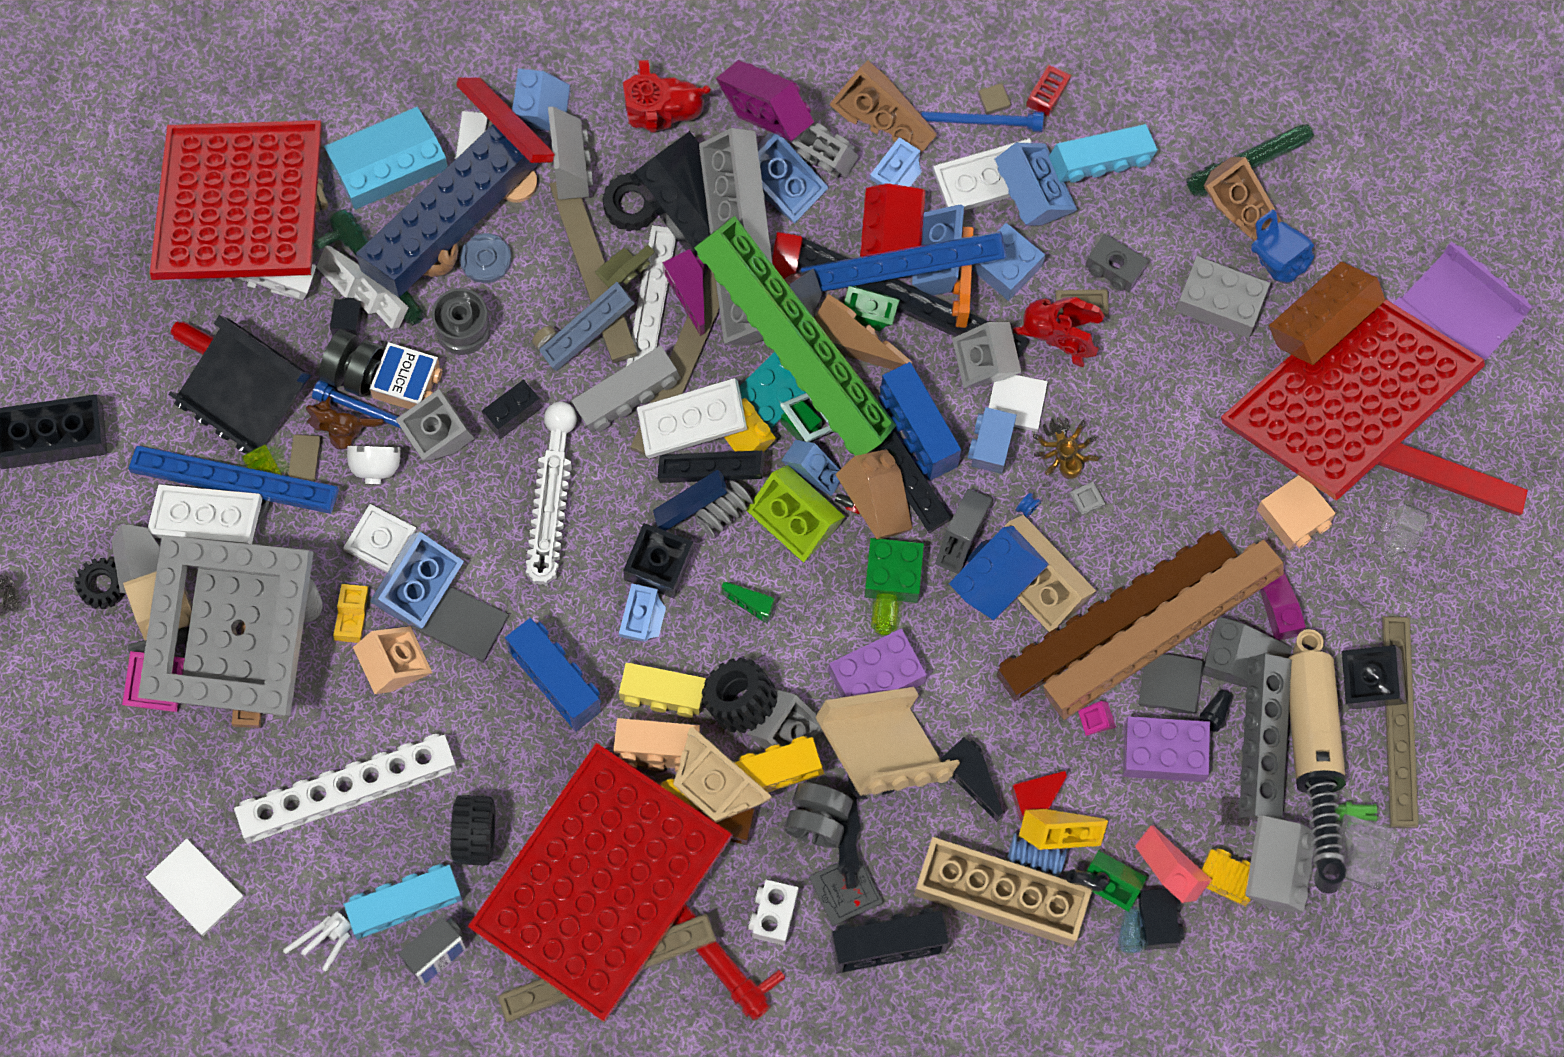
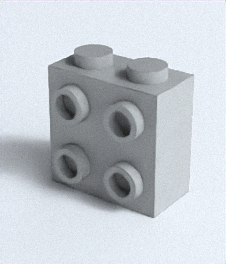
[792,122,859,178]

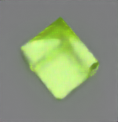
[242,444,282,475]

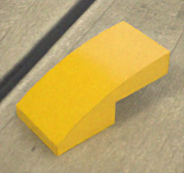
[333,584,368,643]

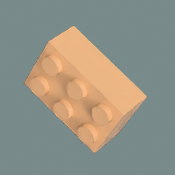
[614,718,700,773]

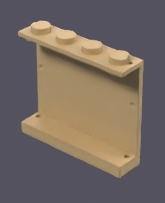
[815,687,959,795]

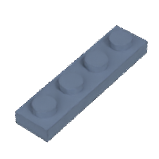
[539,282,635,371]

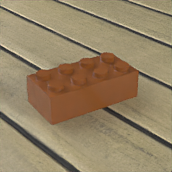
[1269,261,1385,365]

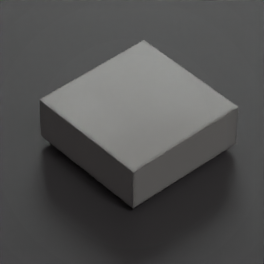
[1069,482,1105,517]

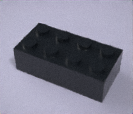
[0,394,108,469]
[830,908,949,974]

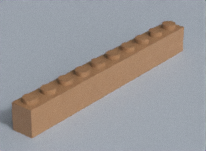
[1043,540,1283,720]

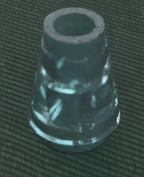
[1118,909,1145,953]

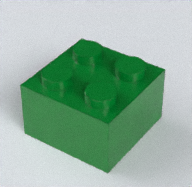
[864,538,924,603]

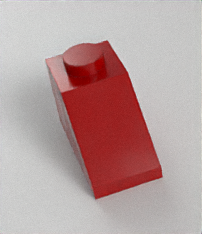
[1011,771,1067,822]

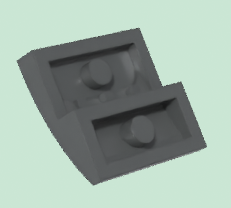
[1138,654,1204,714]

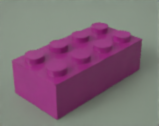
[716,60,814,141]

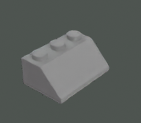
[548,106,593,200]
[1245,816,1316,912]

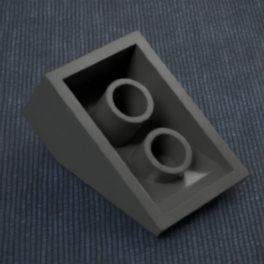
[1202,617,1292,688]

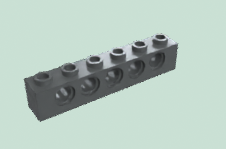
[1238,654,1292,821]

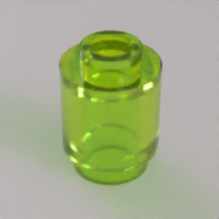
[870,594,900,635]

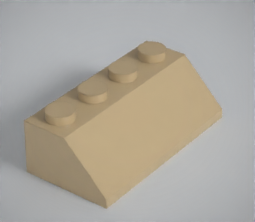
[1004,515,1096,632]

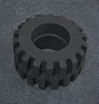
[702,658,777,733]
[450,795,495,866]

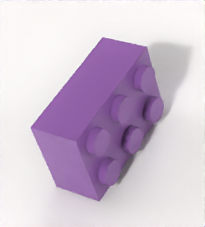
[828,628,927,698]
[1123,716,1210,782]

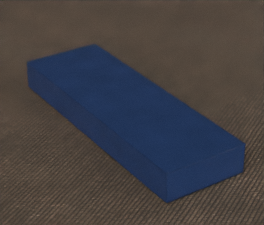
[653,470,727,531]

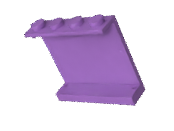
[1393,241,1533,361]

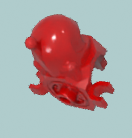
[623,60,711,133]
[1013,297,1105,367]

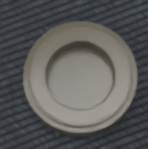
[532,326,557,351]

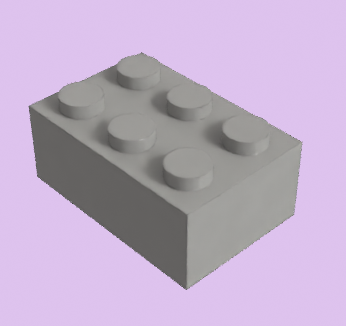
[1176,256,1270,338]

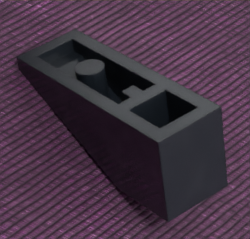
[940,737,1003,822]

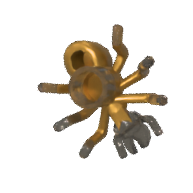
[1032,417,1099,479]

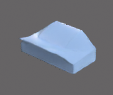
[870,137,922,187]
[619,584,666,642]

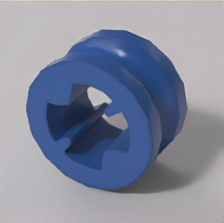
[1015,492,1041,518]

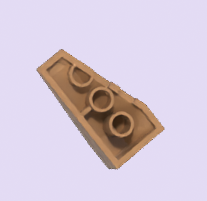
[829,60,937,154]
[1204,157,1282,241]
[814,294,913,370]

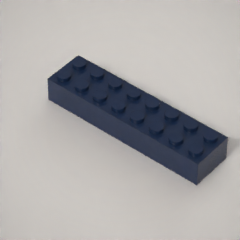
[356,124,538,298]

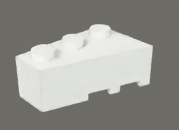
[225,264,316,300]

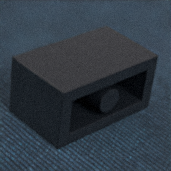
[482,379,542,439]
[1138,889,1184,950]

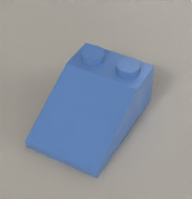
[758,133,829,223]

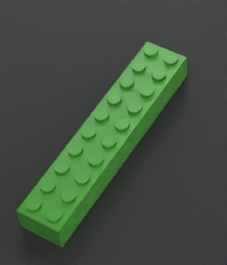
[694,216,896,456]

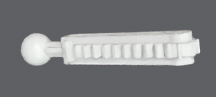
[526,401,577,586]

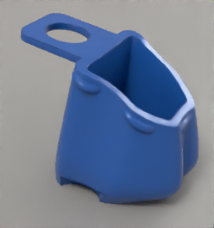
[1251,210,1314,284]

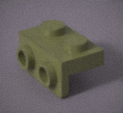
[595,245,655,288]

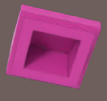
[1078,701,1116,736]

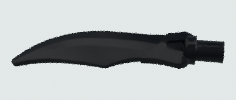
[837,785,861,889]

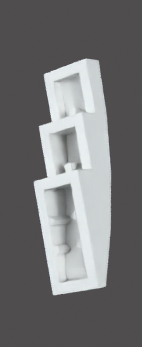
[316,246,409,329]

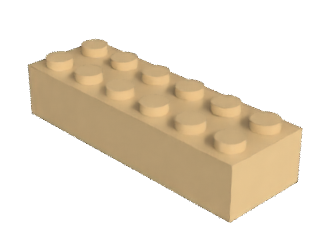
[914,837,1092,948]

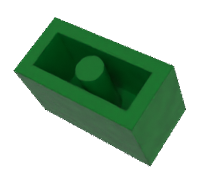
[1086,850,1147,912]

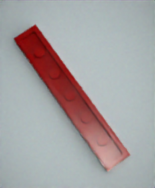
[456,77,555,163]
[1377,443,1528,516]

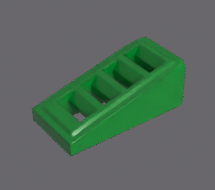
[721,582,774,624]

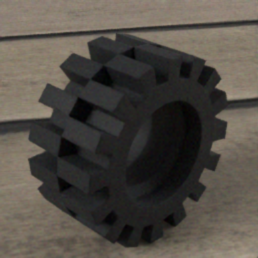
[75,558,125,610]

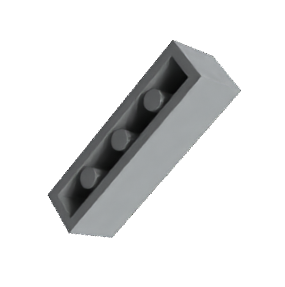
[571,345,681,433]

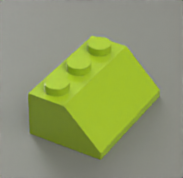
[746,465,845,563]

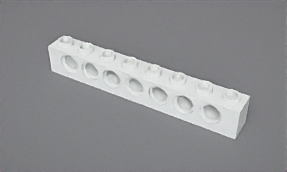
[234,734,457,844]

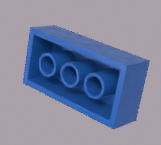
[878,362,961,481]
[505,617,601,732]

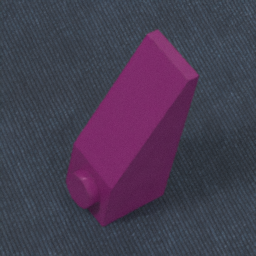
[662,249,705,336]
[1260,570,1306,641]

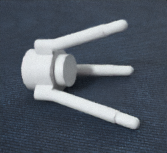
[283,912,351,971]

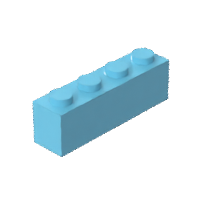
[1048,124,1158,183]
[344,864,463,940]

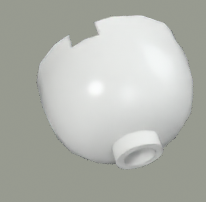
[347,446,400,484]

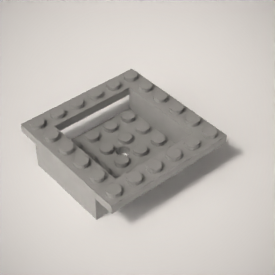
[138,535,314,716]

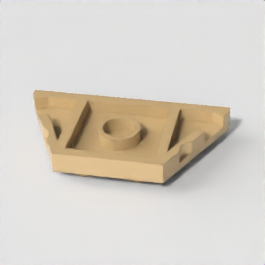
[673,726,772,822]

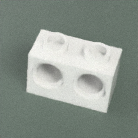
[749,880,798,946]

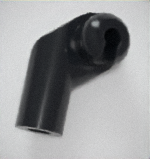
[1067,870,1110,892]

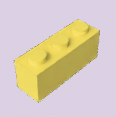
[619,662,706,718]

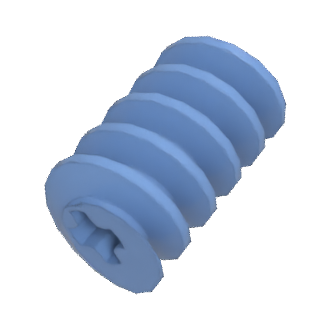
[1007,832,1067,877]

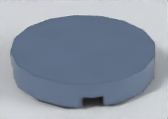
[459,233,512,283]

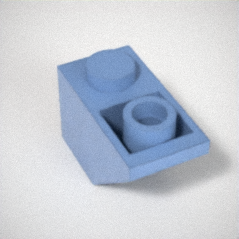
[781,440,840,496]

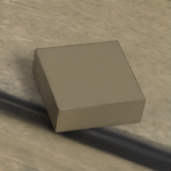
[978,83,1011,114]

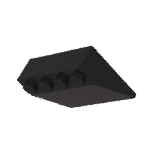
[629,131,710,256]

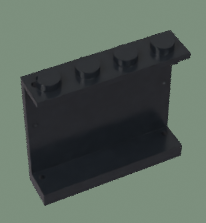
[168,315,311,455]

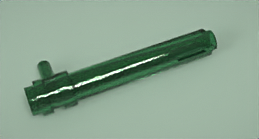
[1186,124,1314,197]
[314,209,424,326]

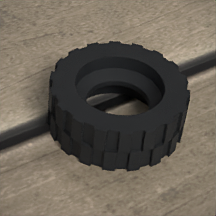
[603,173,658,232]

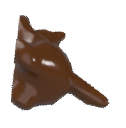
[306,396,384,450]

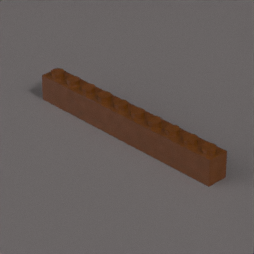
[996,530,1238,702]

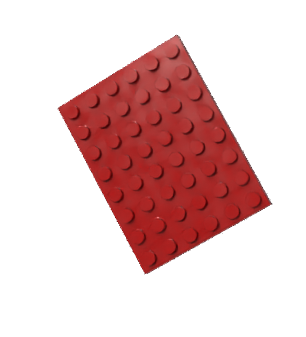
[150,120,322,280]
[1221,299,1485,501]
[468,743,733,1022]

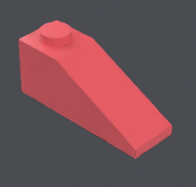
[1135,825,1212,903]

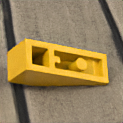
[1019,809,1108,850]

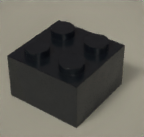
[623,523,694,599]
[1342,645,1407,709]

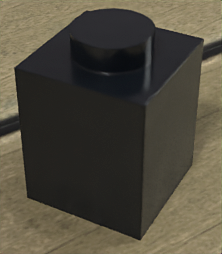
[330,297,363,337]

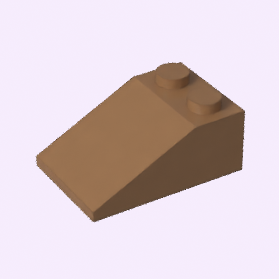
[835,449,913,540]

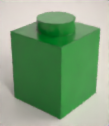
[781,401,822,442]

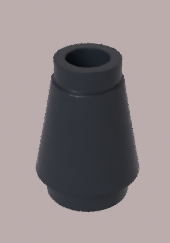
[1200,690,1233,732]

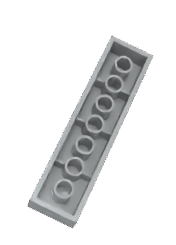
[699,128,772,346]

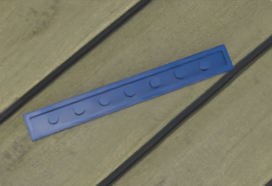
[801,231,1007,291]
[128,445,339,514]

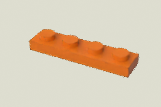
[952,227,973,328]

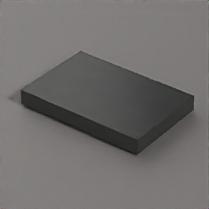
[411,586,509,663]

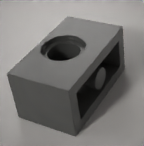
[1085,234,1148,292]

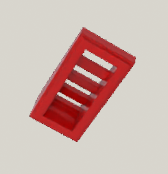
[1026,65,1071,117]

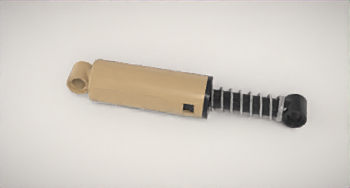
[1288,629,1346,894]

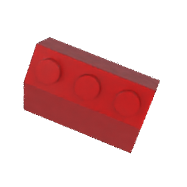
[860,183,925,257]

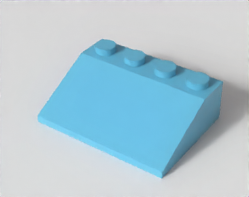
[324,107,448,210]

